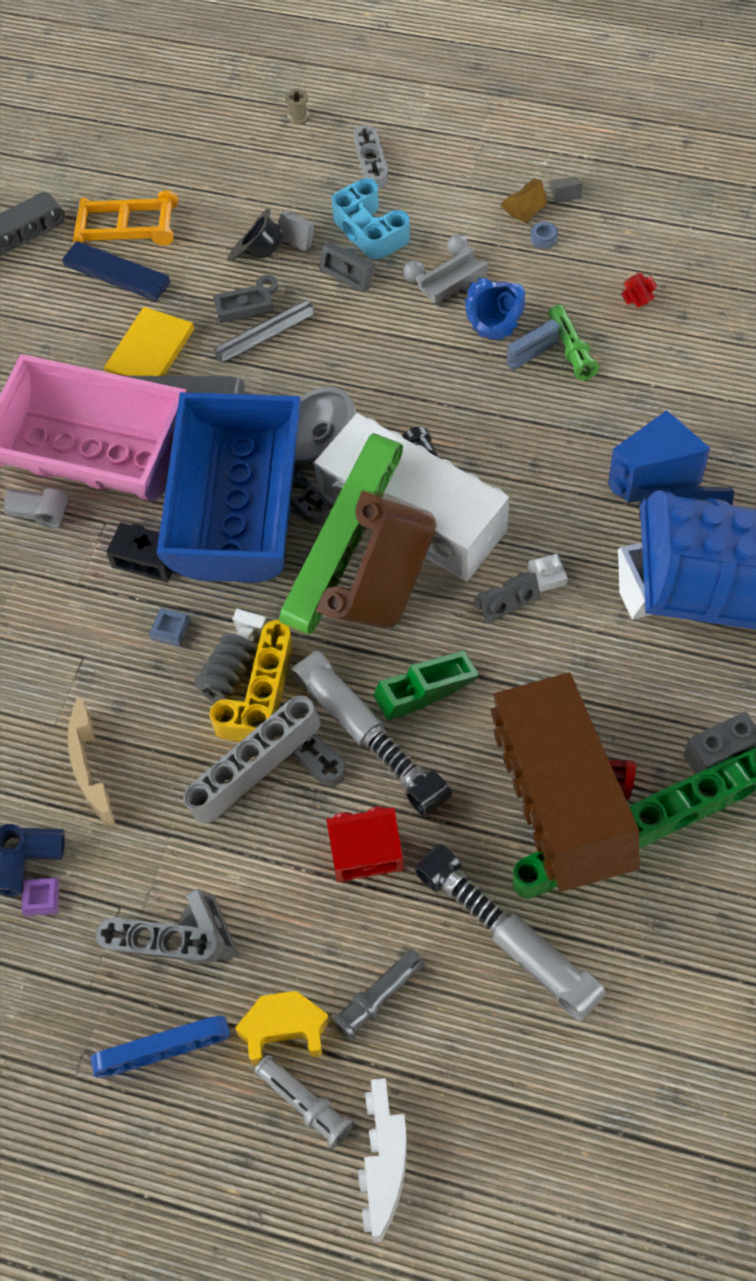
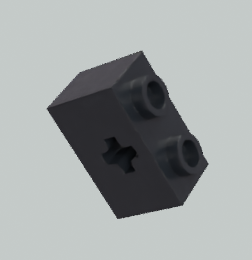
[106,522,173,583]

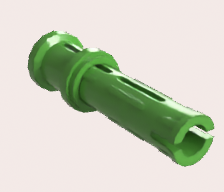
[548,305,599,381]

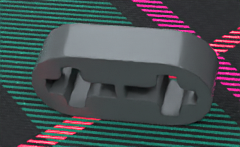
[293,734,346,787]

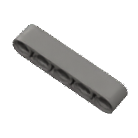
[183,696,321,823]

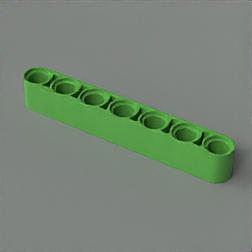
[279,433,403,635]

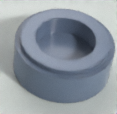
[530,222,558,249]

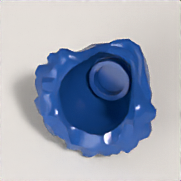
[465,278,526,341]

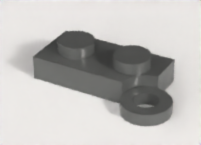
[213,275,278,323]

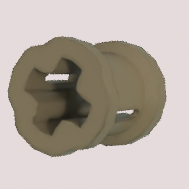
[285,88,310,125]

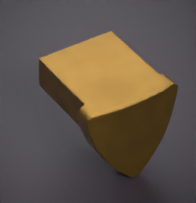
[501,178,548,223]

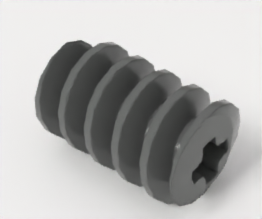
[194,633,258,703]

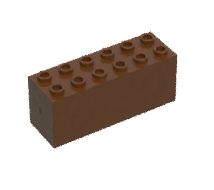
[490,672,640,892]

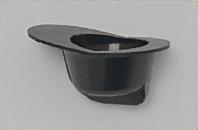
[227,208,284,261]

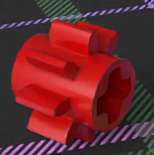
[621,272,658,308]

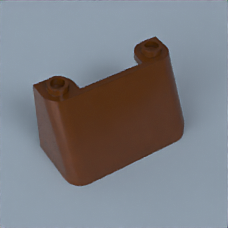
[316,490,437,628]

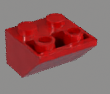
[326,806,404,882]

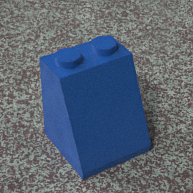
[608,410,710,503]

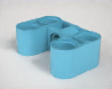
[332,178,410,260]

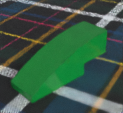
[373,650,479,721]

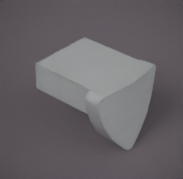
[278,210,315,251]

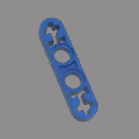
[90,1016,230,1078]

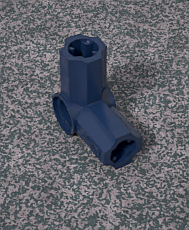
[0,823,65,896]

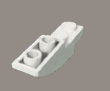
[358,1078,407,1243]

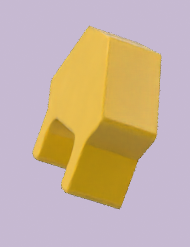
[235,991,330,1065]

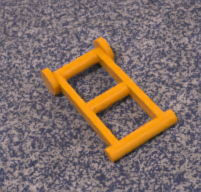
[73,190,179,246]

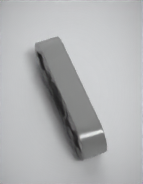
[354,125,388,189]

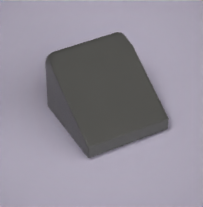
[549,176,583,203]

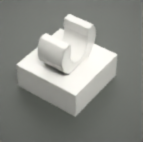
[528,553,568,592]
[232,608,268,643]

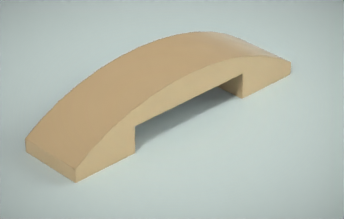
[68,697,116,826]

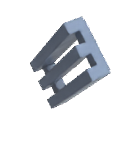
[507,319,560,370]

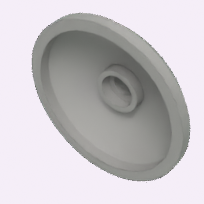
[295,387,356,464]

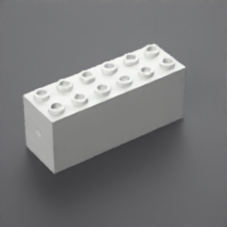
[314,413,509,582]

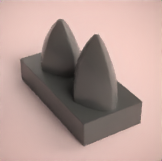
[319,242,375,292]
[178,889,238,964]

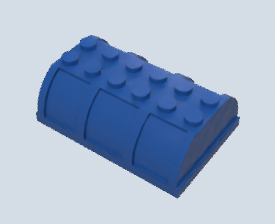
[157,392,301,583]
[640,490,756,629]

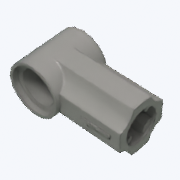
[4,488,68,528]

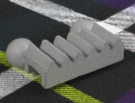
[403,234,488,307]

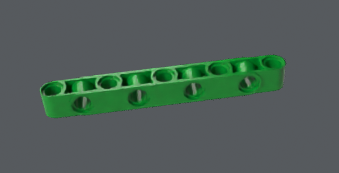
[512,748,756,899]

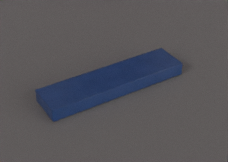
[62,241,170,301]

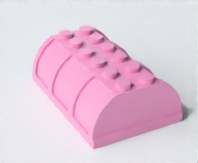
[0,354,187,501]

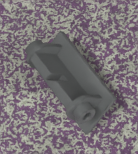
[474,572,541,624]

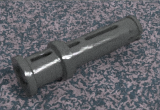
[330,948,425,1041]

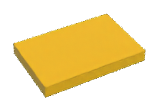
[104,307,194,376]

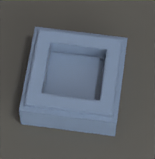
[149,608,191,646]

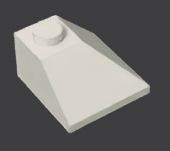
[618,543,652,619]

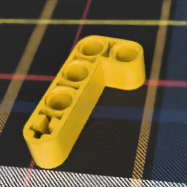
[209,620,293,742]

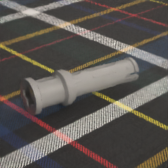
[254,1055,354,1149]

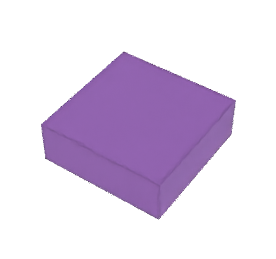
[22,877,59,916]

